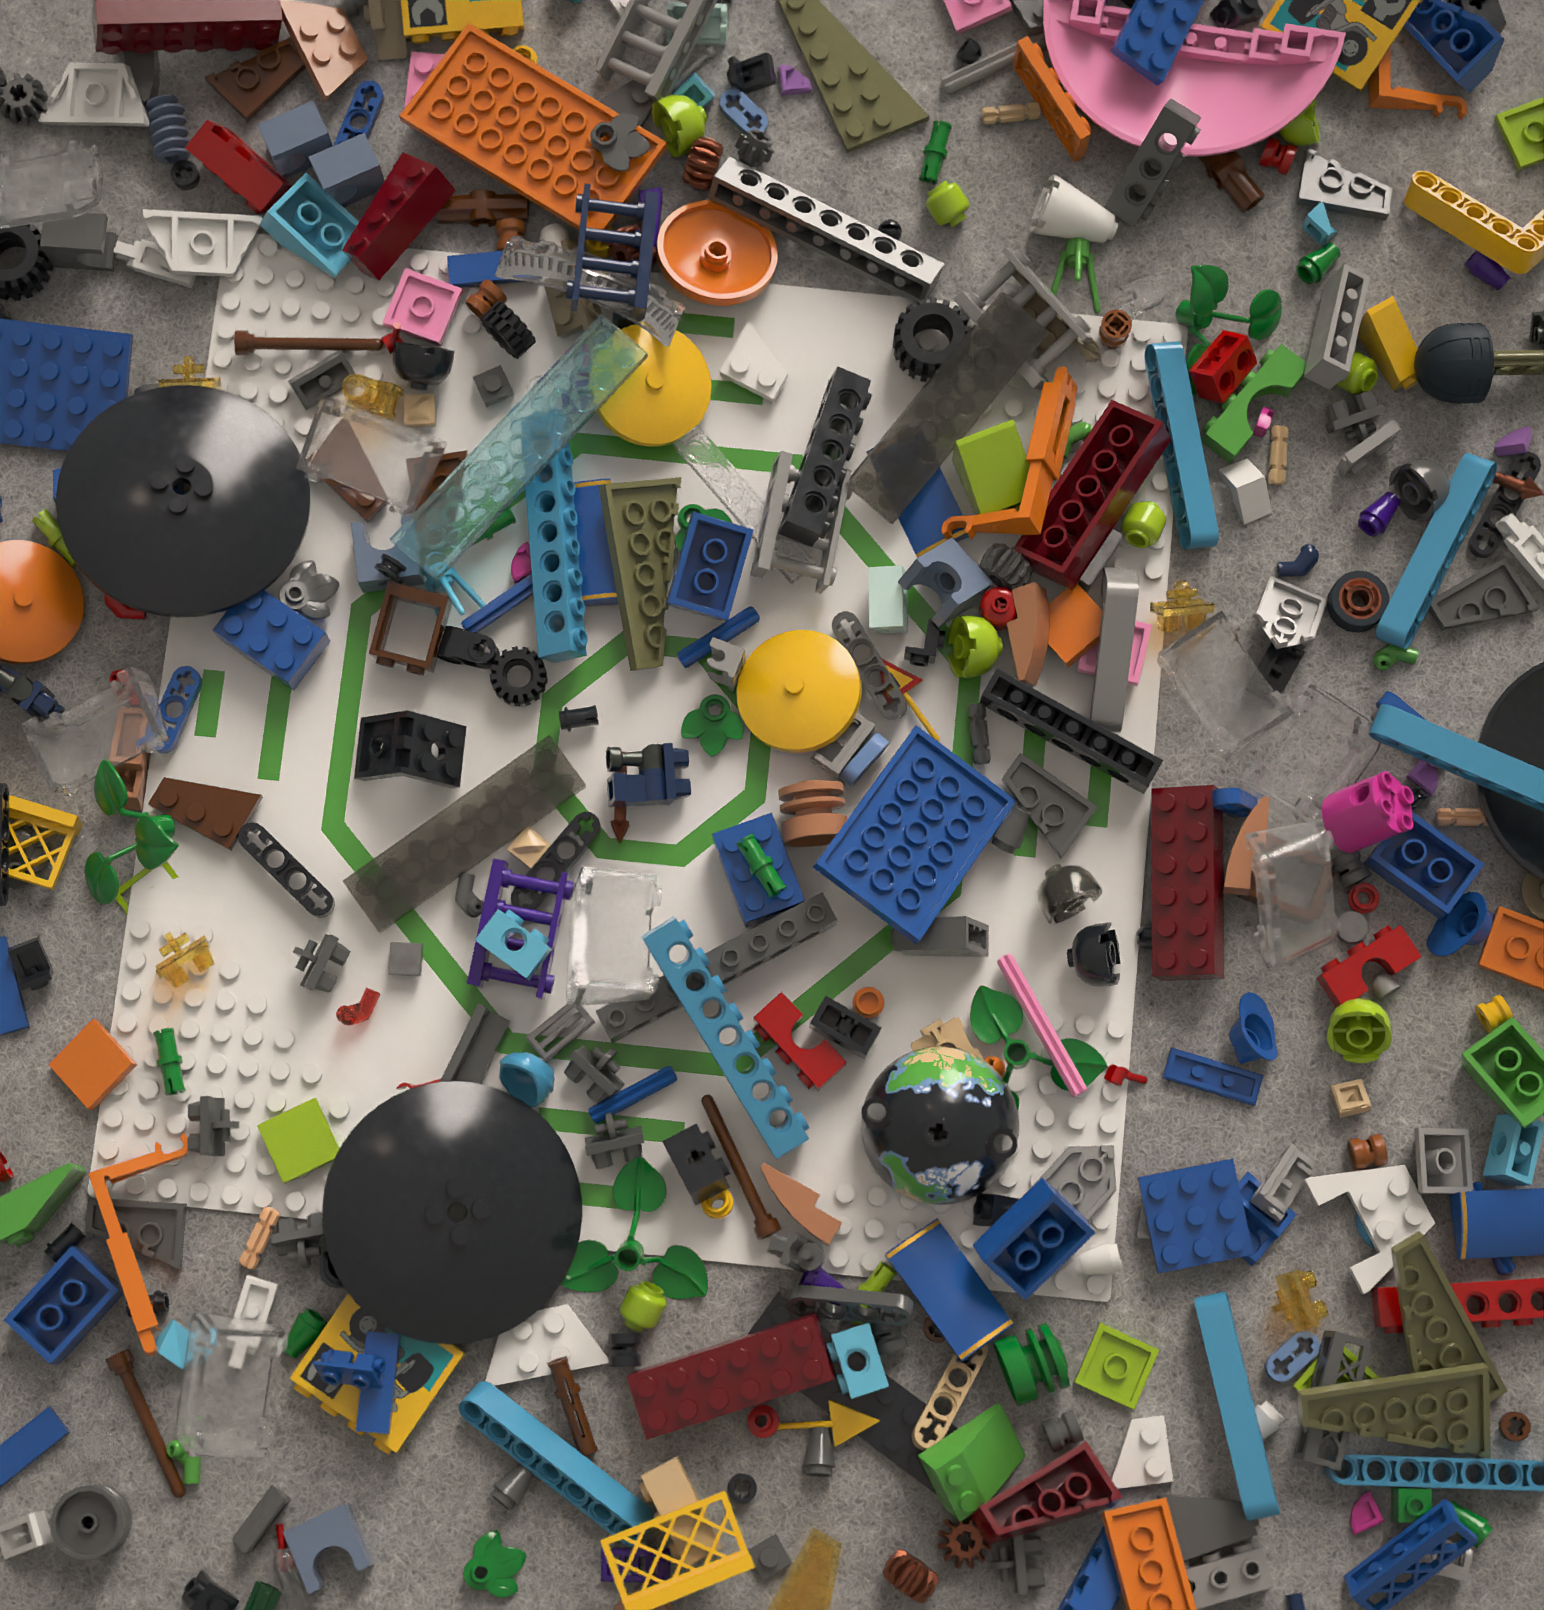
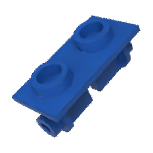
[313,1349,386,1389]

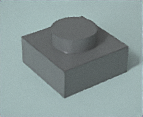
[473,365,514,408]
[748,1534,792,1580]

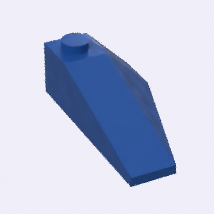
[1404,0,1504,93]

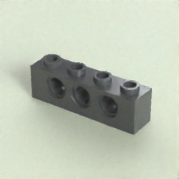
[1104,98,1202,227]

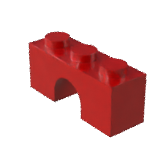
[1316,925,1422,1008]
[753,991,847,1091]

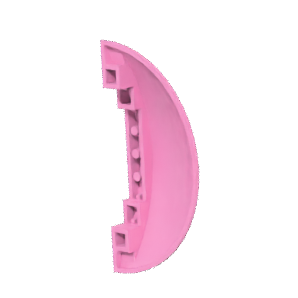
[1043,0,1346,157]

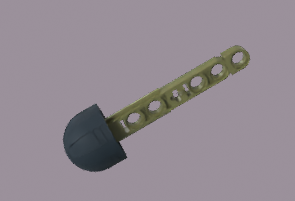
[1414,323,1544,404]

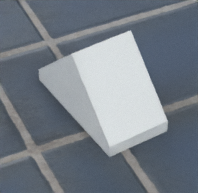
[1219,458,1272,525]
[0,1511,53,1560]

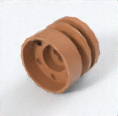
[778,780,847,847]

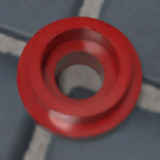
[1347,882,1380,914]
[747,1405,780,1438]

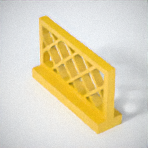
[9,795,83,891]
[600,1491,755,1610]

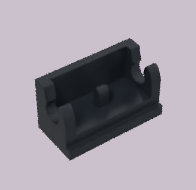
[1245,642,1305,706]

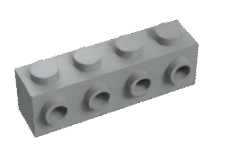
[1304,264,1370,390]
[1184,1542,1274,1609]

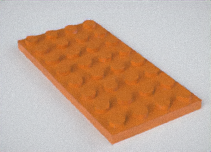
[399,23,667,242]

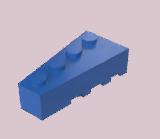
[1057,1508,1121,1610]

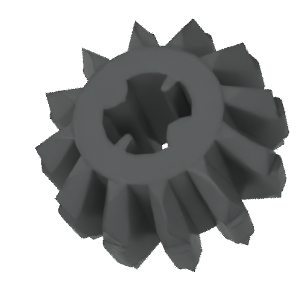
[0,72,48,126]
[979,543,1034,591]

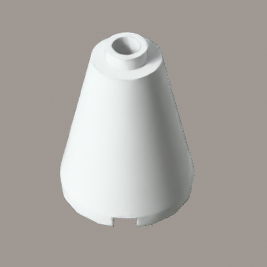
[1030,174,1118,244]

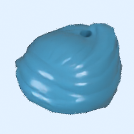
[499,1052,555,1107]

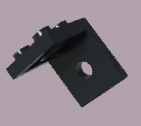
[354,710,466,788]

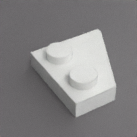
[719,322,788,403]
[1111,1415,1173,1489]

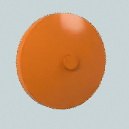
[656,200,778,306]
[0,540,84,665]

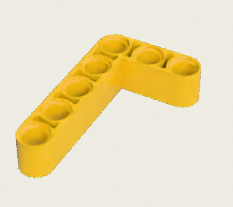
[1404,171,1544,274]

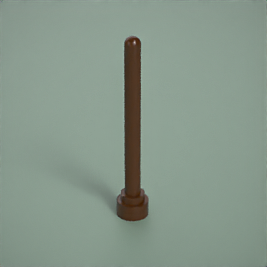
[234,330,383,355]
[701,1094,782,1240]
[105,1349,186,1498]

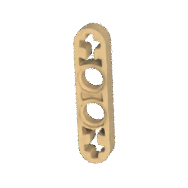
[911,1345,988,1451]

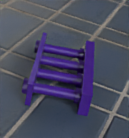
[467,858,574,1000]

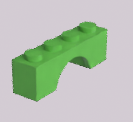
[1202,343,1307,464]

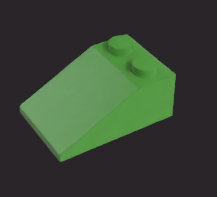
[1461,1017,1544,1129]
[0,1162,86,1247]
[918,1402,1026,1522]

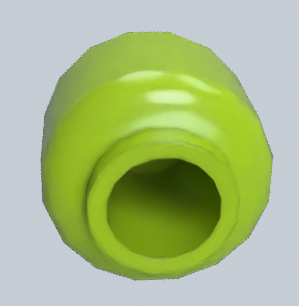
[925,180,970,228]
[1336,350,1378,395]
[1121,501,1166,548]
[619,1281,667,1332]

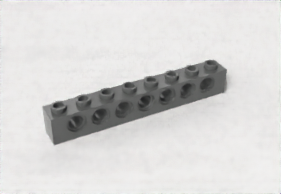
[708,156,944,303]
[596,892,837,1043]

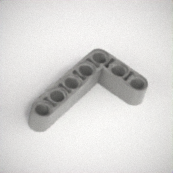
[1090,567,1139,732]

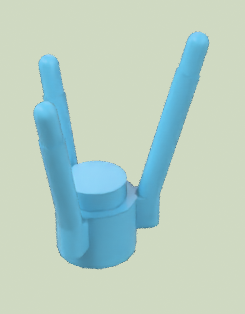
[423,559,486,616]

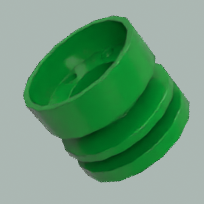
[993,1323,1070,1406]

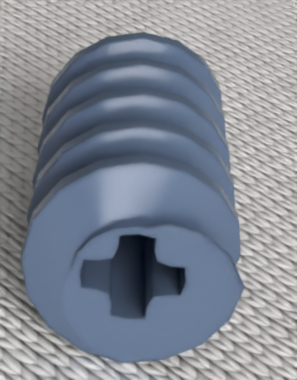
[145,95,192,163]

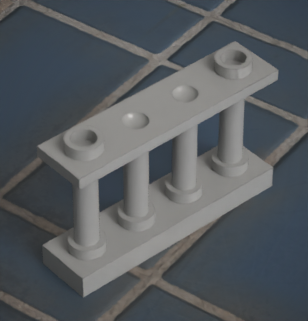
[595,0,718,102]
[953,247,1094,390]
[750,451,854,594]

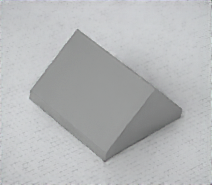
[1414,1128,1473,1196]

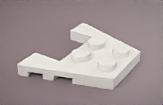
[1303,1165,1435,1294]

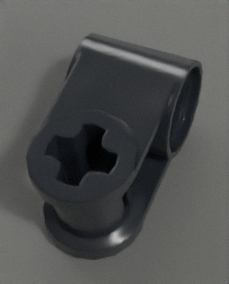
[437,626,500,670]

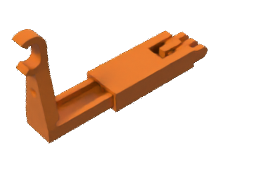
[1368,48,1468,120]
[941,366,1078,540]
[88,1133,189,1357]

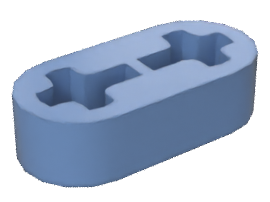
[720,89,768,135]
[839,732,890,787]
[1264,1331,1320,1382]

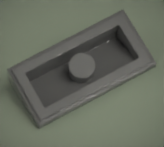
[288,350,358,410]
[233,1485,290,1554]

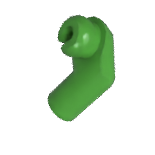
[1063,422,1092,459]
[1373,644,1419,671]
[167,1438,201,1484]

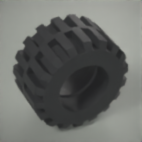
[0,216,53,301]
[893,297,971,383]

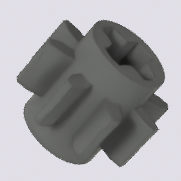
[735,129,774,168]

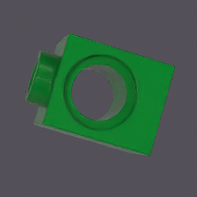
[1391,1487,1432,1523]

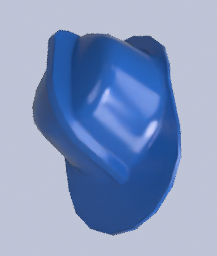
[1427,892,1495,957]
[1229,992,1278,1064]

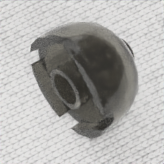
[1037,864,1102,924]

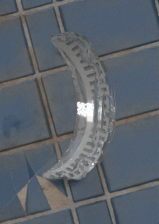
[495,236,686,347]

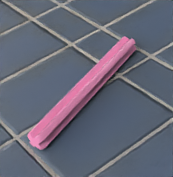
[997,954,1087,1097]

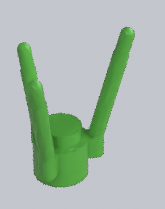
[1051,238,1101,313]

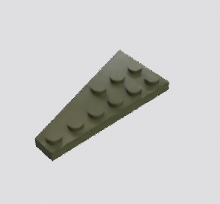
[777,0,930,153]
[598,477,682,671]
[1391,1231,1507,1402]
[1297,1362,1491,1459]

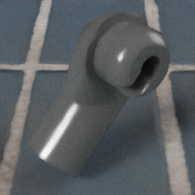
[455,873,484,918]

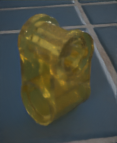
[342,374,404,421]

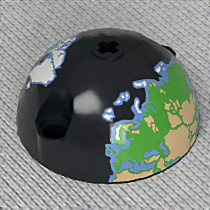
[861,1046,1019,1205]

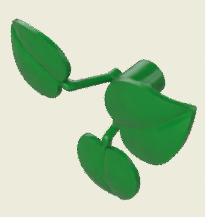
[1176,265,1282,395]
[84,758,179,905]
[970,985,1107,1110]
[561,1157,708,1299]

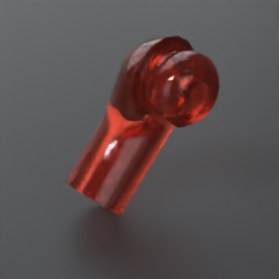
[336,988,380,1026]

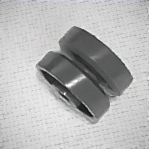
[50,1484,132,1560]

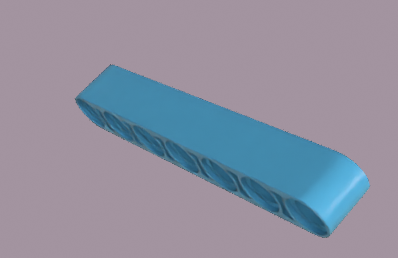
[1144,341,1219,550]
[1375,453,1497,650]
[1368,704,1544,812]
[1194,1291,1280,1521]
[458,1381,654,1546]
[1324,1454,1544,1491]

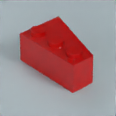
[185,120,292,215]

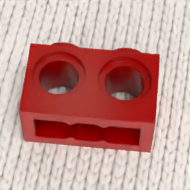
[1189,330,1258,403]

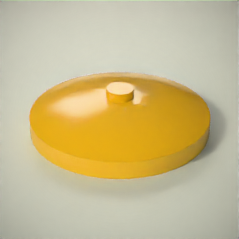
[589,323,711,447]
[736,630,862,753]

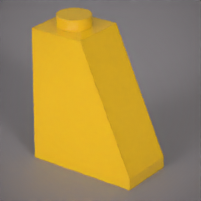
[1358,296,1418,391]

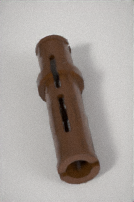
[547,1356,598,1456]

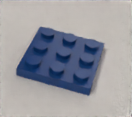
[1137,1158,1254,1273]

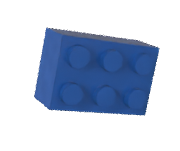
[665,512,754,622]
[213,590,331,691]
[712,812,805,928]
[1363,812,1485,920]
[973,1177,1096,1301]
[4,1246,124,1365]

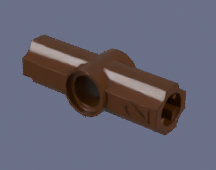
[1197,151,1265,213]
[436,189,529,227]

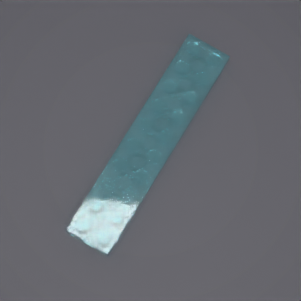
[390,314,648,582]

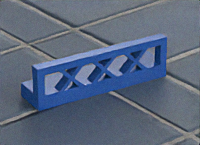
[1344,1499,1479,1610]

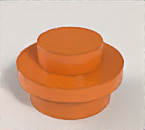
[852,987,884,1019]

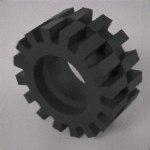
[480,301,536,359]
[489,646,548,707]

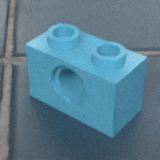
[475,909,552,980]
[1483,1114,1544,1186]
[827,1323,889,1399]

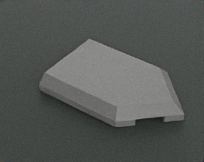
[1255,576,1327,649]
[1034,1145,1116,1221]

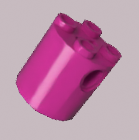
[1322,771,1414,853]

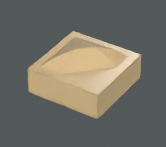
[403,393,436,428]
[507,825,551,869]
[1330,1079,1371,1118]

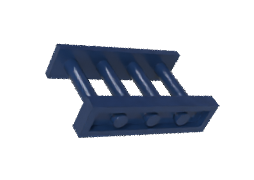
[566,183,658,320]

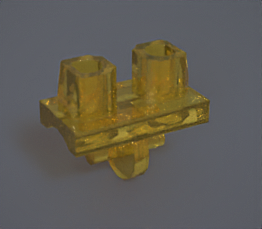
[158,355,221,389]
[1150,580,1214,632]
[155,932,215,989]
[1271,1269,1329,1332]

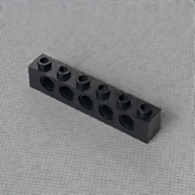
[777,366,872,547]
[979,669,1163,794]

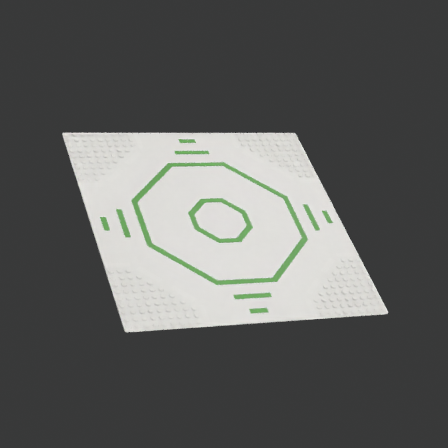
[88,233,1188,1302]

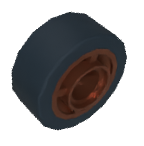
[1327,570,1389,633]

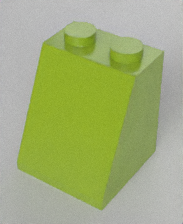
[952,419,1030,515]

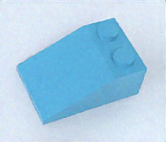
[259,173,359,278]

